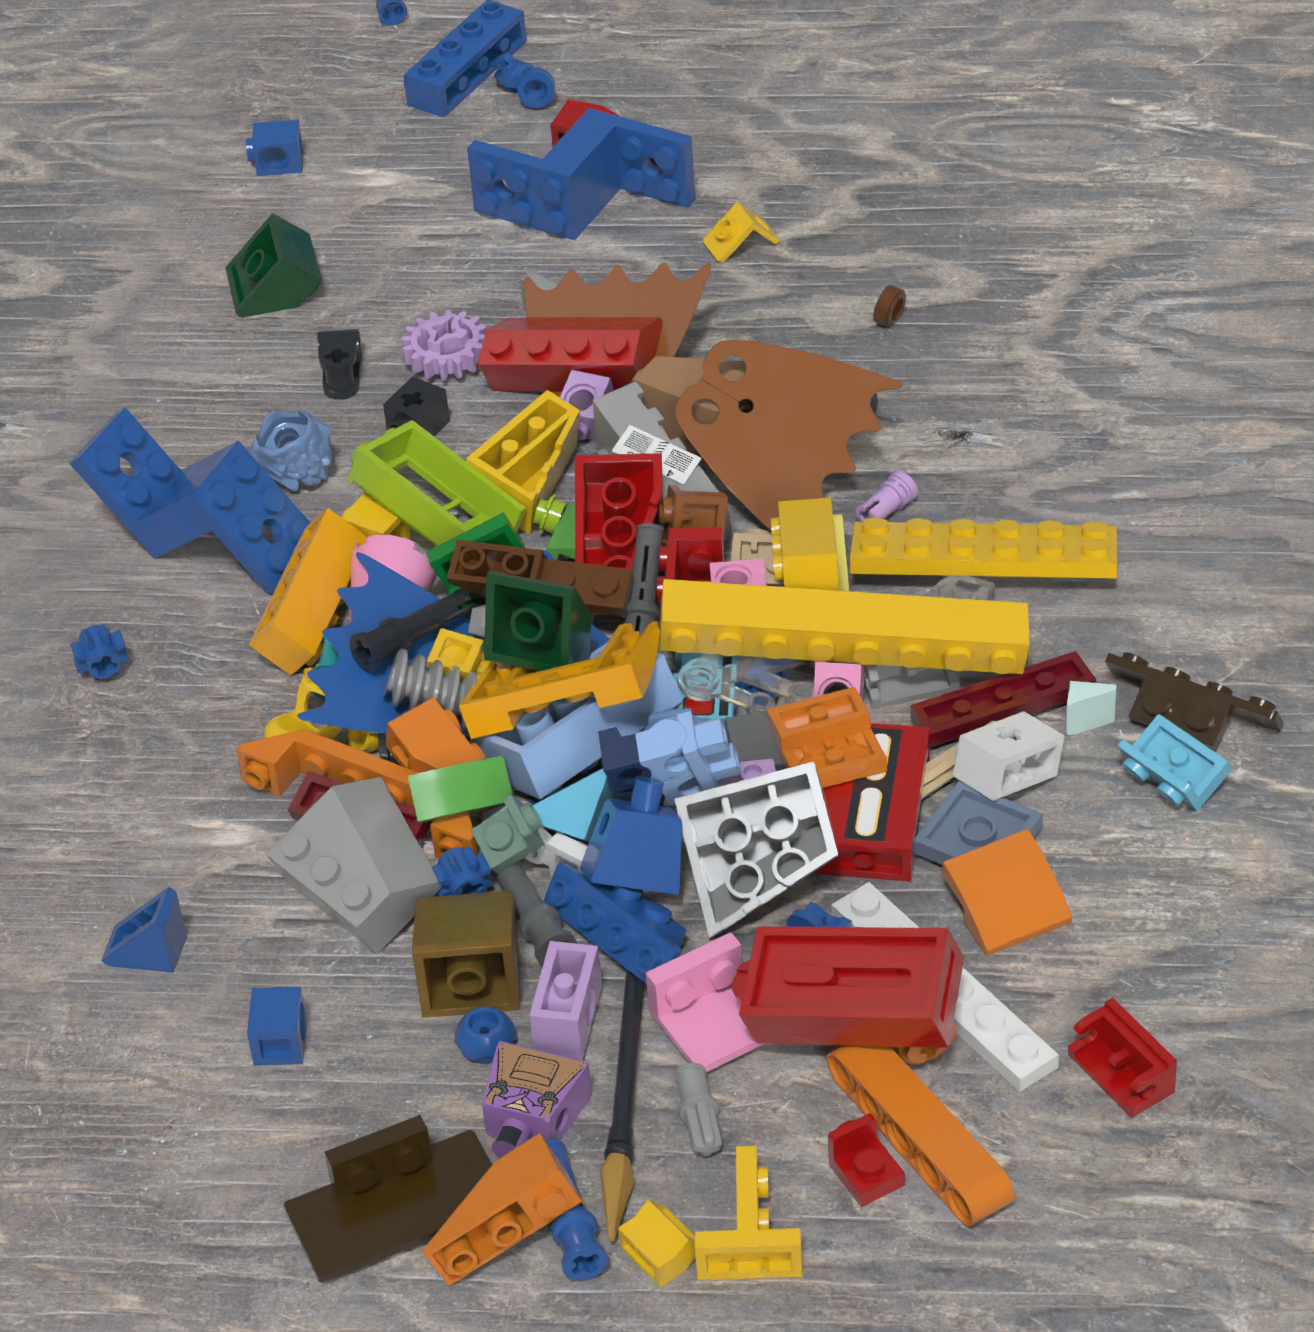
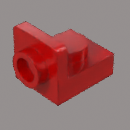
[828,1113,905,1207]

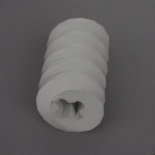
[383,648,477,730]

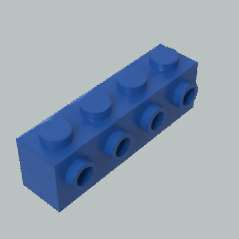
[404,0,527,118]

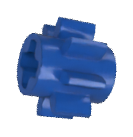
[70,624,129,680]
[432,846,492,896]

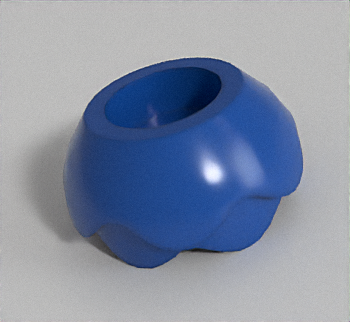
[454,1007,517,1064]

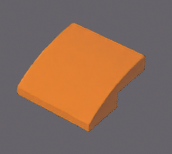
[767,687,887,788]
[942,829,1072,956]

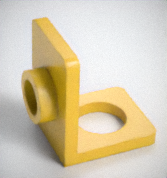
[703,201,780,263]

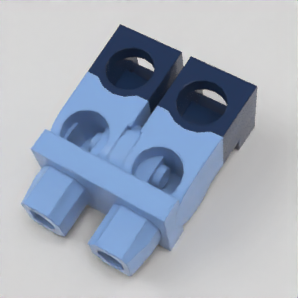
[598,711,741,807]

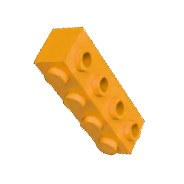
[249,508,367,676]

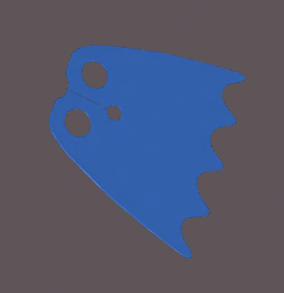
[297,552,484,734]

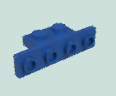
[543,862,687,984]

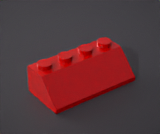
[478,317,663,391]

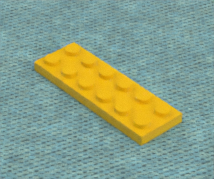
[850,518,1118,579]

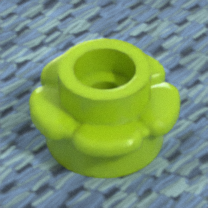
[533,494,568,535]

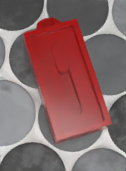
[732,926,964,1048]

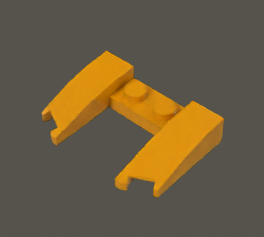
[459,621,660,739]

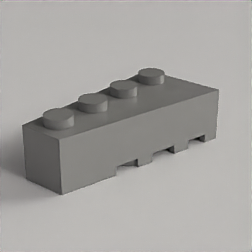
[592,381,731,541]

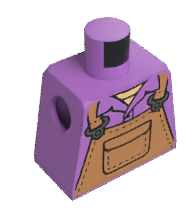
[482,1041,592,1158]

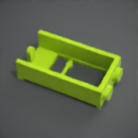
[347,420,526,547]

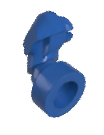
[494,52,555,108]

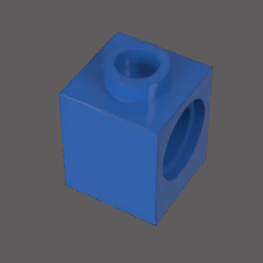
[246,120,304,176]
[247,986,307,1066]

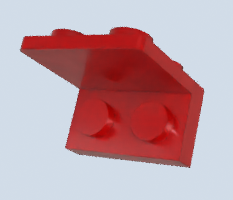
[657,527,725,652]

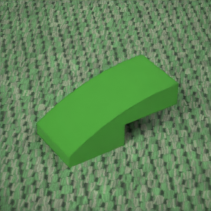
[407,756,513,823]

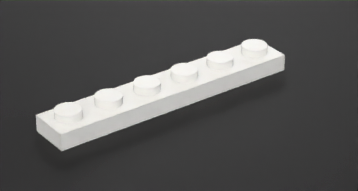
[831,882,1059,1092]

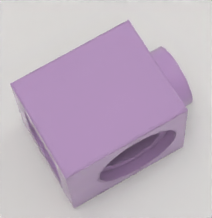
[560,370,614,441]

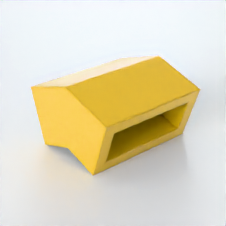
[618,1199,695,1288]

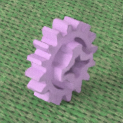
[401,310,487,380]

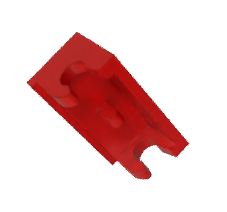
[1068,997,1177,1118]

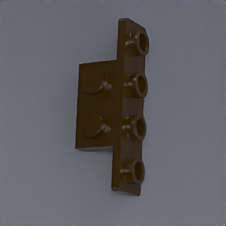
[1105,652,1284,751]

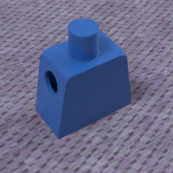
[580,776,682,895]

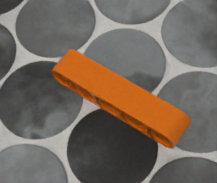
[826,1045,1015,1227]

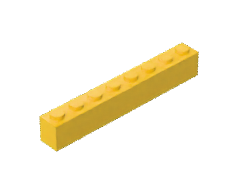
[659,579,1030,674]

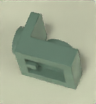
[471,794,545,873]

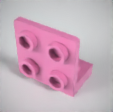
[646,932,764,1072]

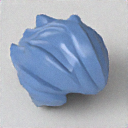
[250,409,333,491]

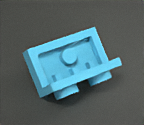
[1117,714,1233,811]

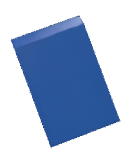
[101,887,187,973]

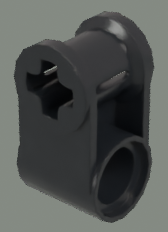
[317,329,362,400]

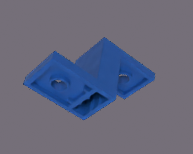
[467,108,695,241]
[69,407,310,595]

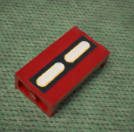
[817,723,930,882]

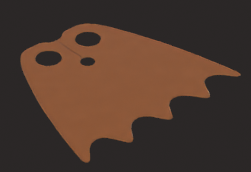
[524,262,711,410]
[675,340,902,531]

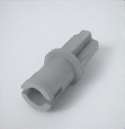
[674,1063,722,1157]

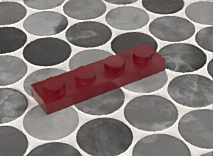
[910,651,1097,747]

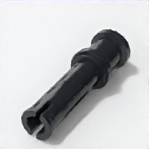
[349,589,474,672]

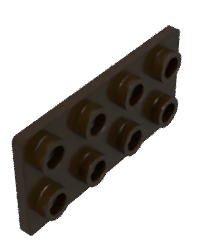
[284,1115,492,1283]

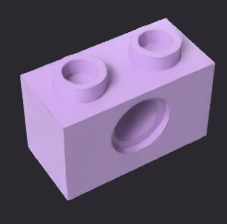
[529,941,602,1060]

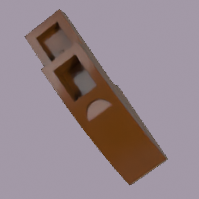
[447,540,634,617]

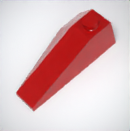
[575,453,663,615]

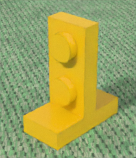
[695,1146,803,1280]

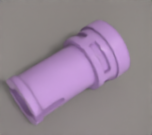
[855,470,918,522]

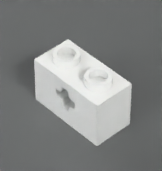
[953,711,1065,801]

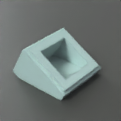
[1066,681,1117,735]

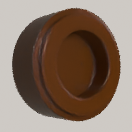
[873,284,906,328]

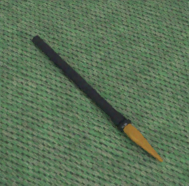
[600,969,645,1242]

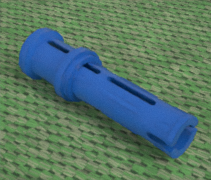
[546,1139,609,1280]

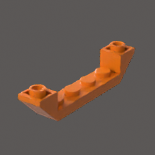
[236,729,478,859]

